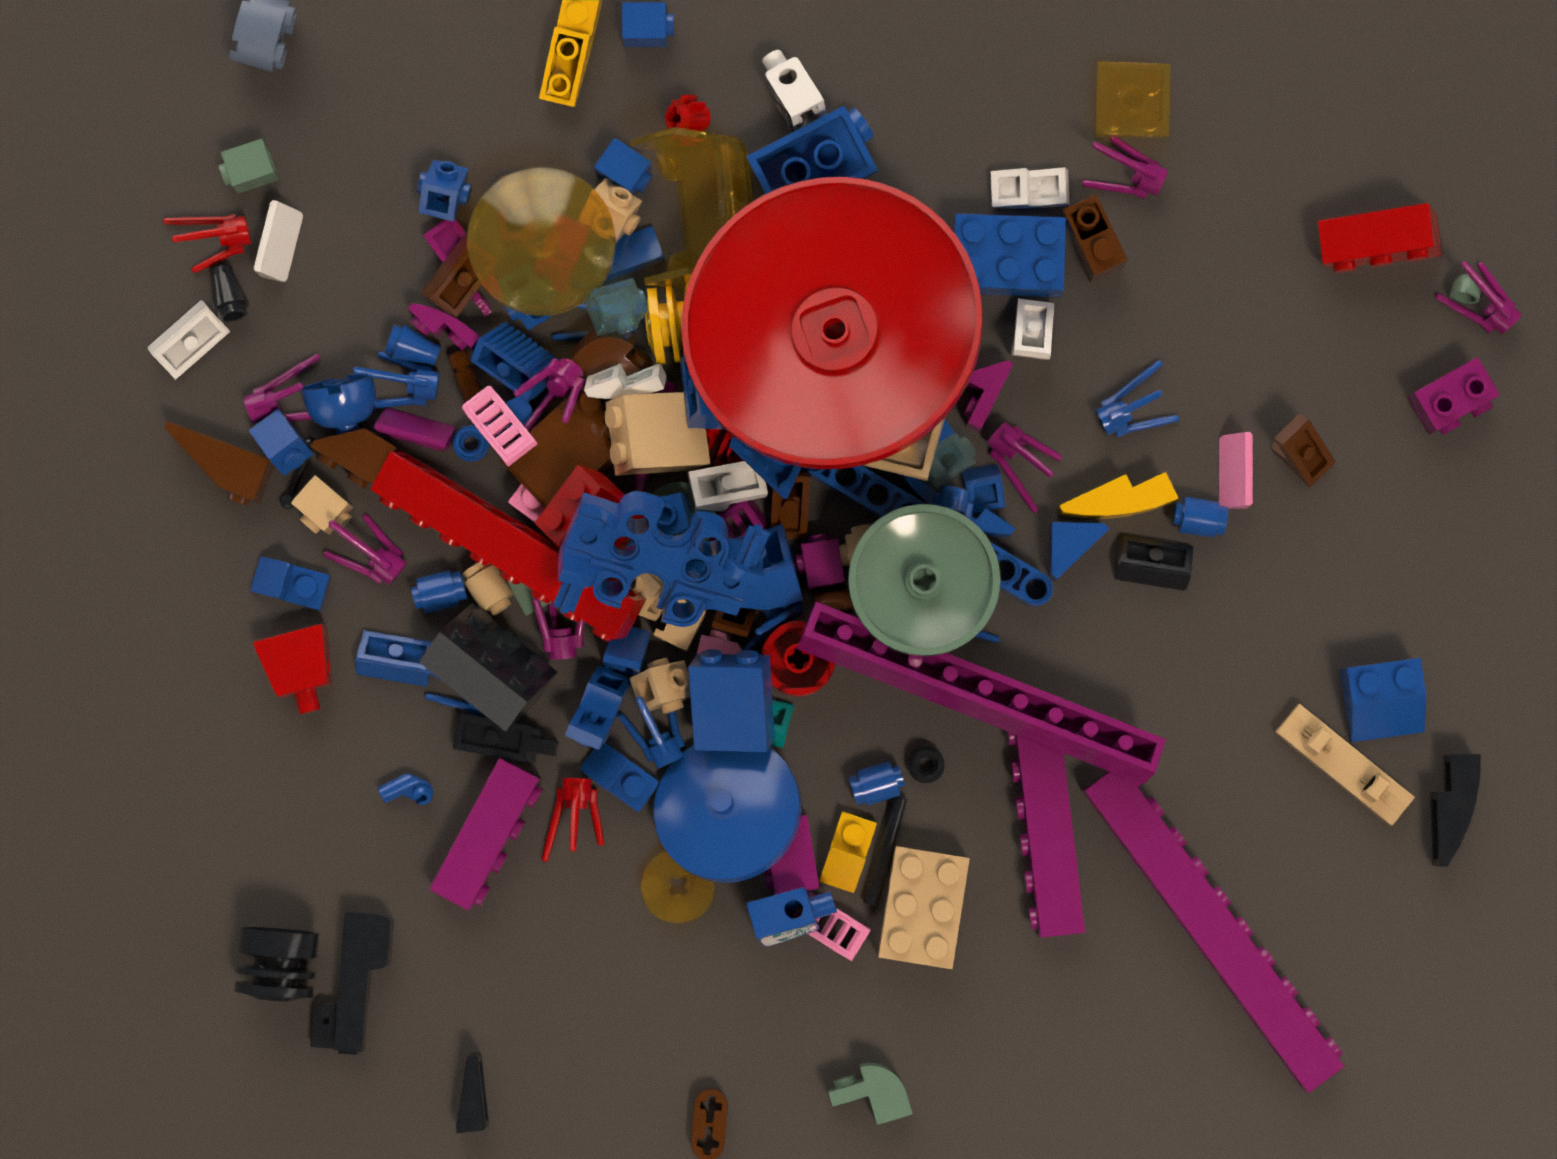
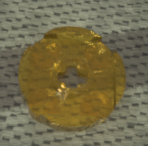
[641,852,715,924]

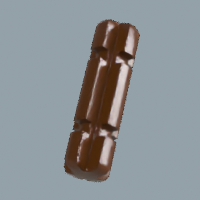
[448,350,481,403]

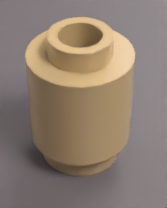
[463,563,514,615]

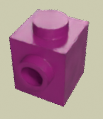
[795,534,845,590]

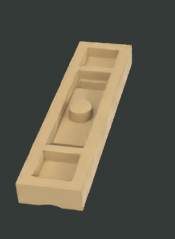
[1274,704,1415,826]

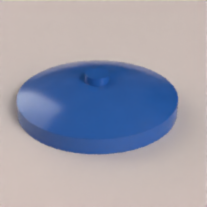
[654,745,802,883]

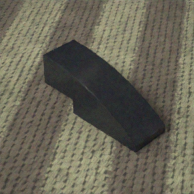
[1430,754,1481,867]

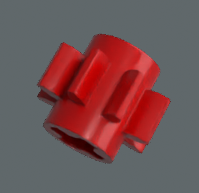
[665,94,711,141]

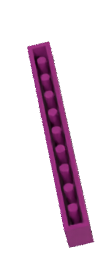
[796,602,1166,785]
[1082,771,1345,1093]

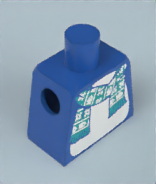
[746,887,837,948]

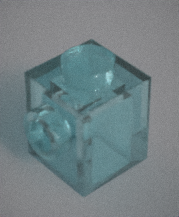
[584,278,647,336]

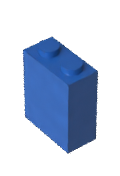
[688,649,775,752]

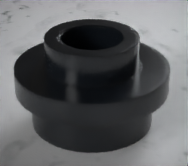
[908,746,945,783]

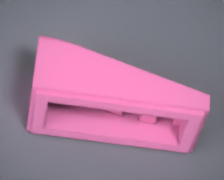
[462,386,537,467]
[791,890,871,961]

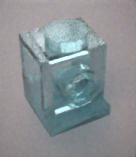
[929,432,977,490]

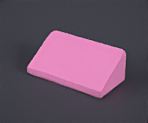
[1219,432,1253,509]

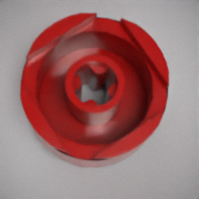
[762,621,835,697]

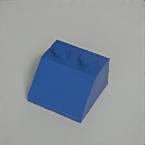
[1339,658,1426,743]

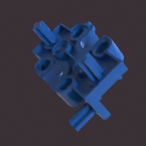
[553,491,770,627]

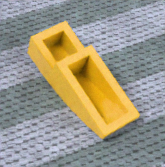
[1057,472,1179,519]

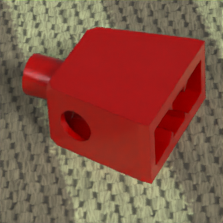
[253,624,332,715]

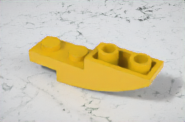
[539,0,603,107]

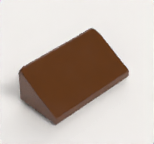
[421,236,499,318]

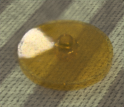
[467,168,616,315]

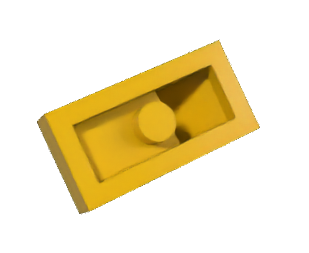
[819,811,877,893]

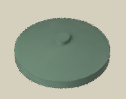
[848,504,1000,656]

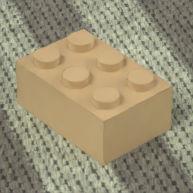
[877,846,970,969]

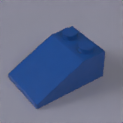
[746,105,878,194]
[685,524,804,610]

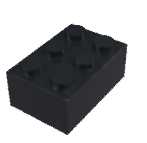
[419,603,558,732]

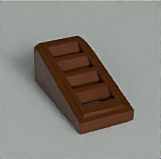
[814,586,854,615]

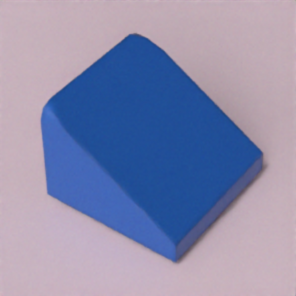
[962,464,1006,514]

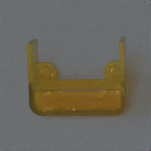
[631,127,753,289]

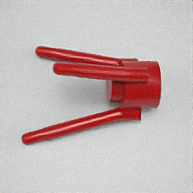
[163,214,252,273]
[541,778,604,862]

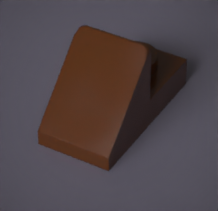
[1271,413,1336,487]
[771,472,811,540]

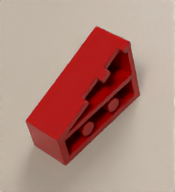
[1318,203,1442,273]

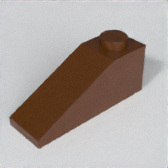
[164,421,274,506]

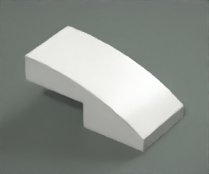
[991,167,1070,209]
[584,363,666,399]

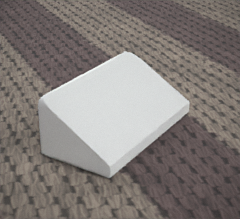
[254,200,303,282]
[148,300,230,380]

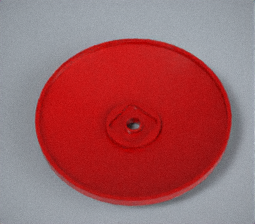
[682,177,983,469]

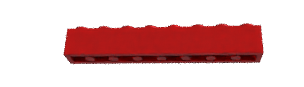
[370,451,647,641]

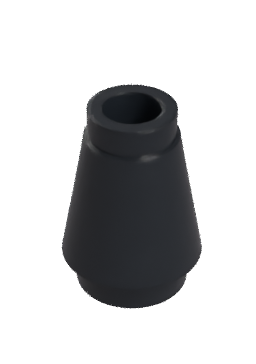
[210,265,249,322]

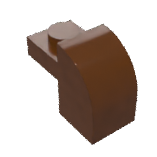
[569,325,653,379]

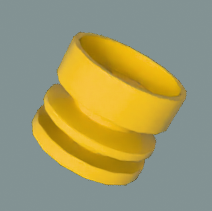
[644,283,688,365]

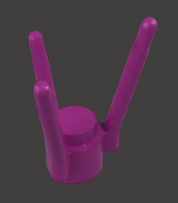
[1082,135,1168,200]
[1435,261,1522,335]
[244,354,320,424]
[514,358,586,439]
[987,422,1062,513]
[323,514,407,585]
[532,597,585,660]

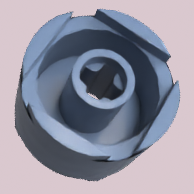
[229,0,297,73]

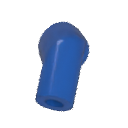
[378,773,434,805]

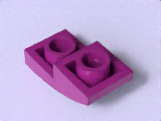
[408,303,480,352]

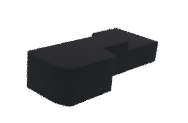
[310,911,394,1055]

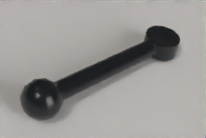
[280,437,316,509]

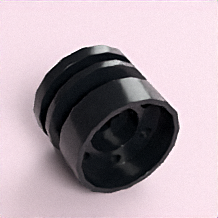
[234,927,319,1002]

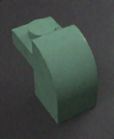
[828,1062,913,1125]

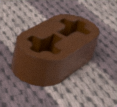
[691,1088,728,1159]

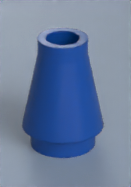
[384,324,441,366]

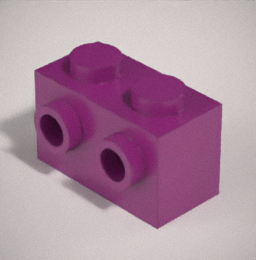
[1407,357,1500,436]

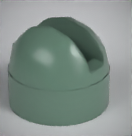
[1450,274,1481,304]

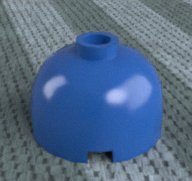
[301,374,377,434]

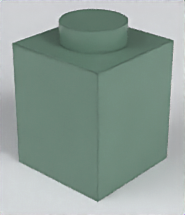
[219,138,280,194]

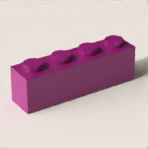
[429,758,543,911]

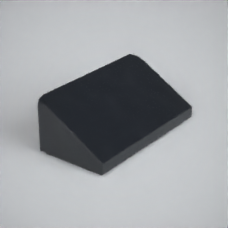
[1114,535,1193,591]

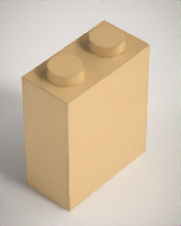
[605,392,710,475]

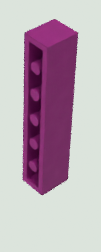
[1007,731,1085,938]

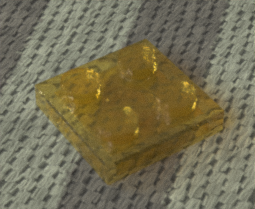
[1095,61,1171,139]

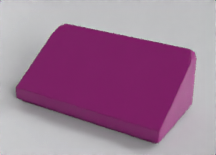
[374,408,455,453]

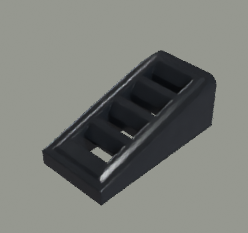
[456,1052,489,1133]

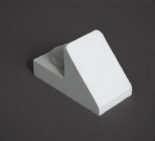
[1011,298,1054,360]
[687,461,768,512]

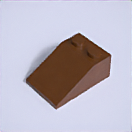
[500,385,613,508]

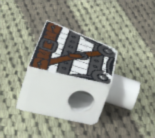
[762,50,827,133]

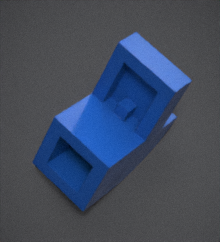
[565,665,631,750]

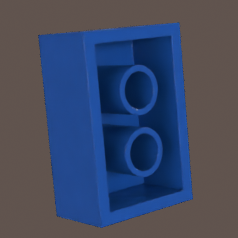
[953,214,1066,298]

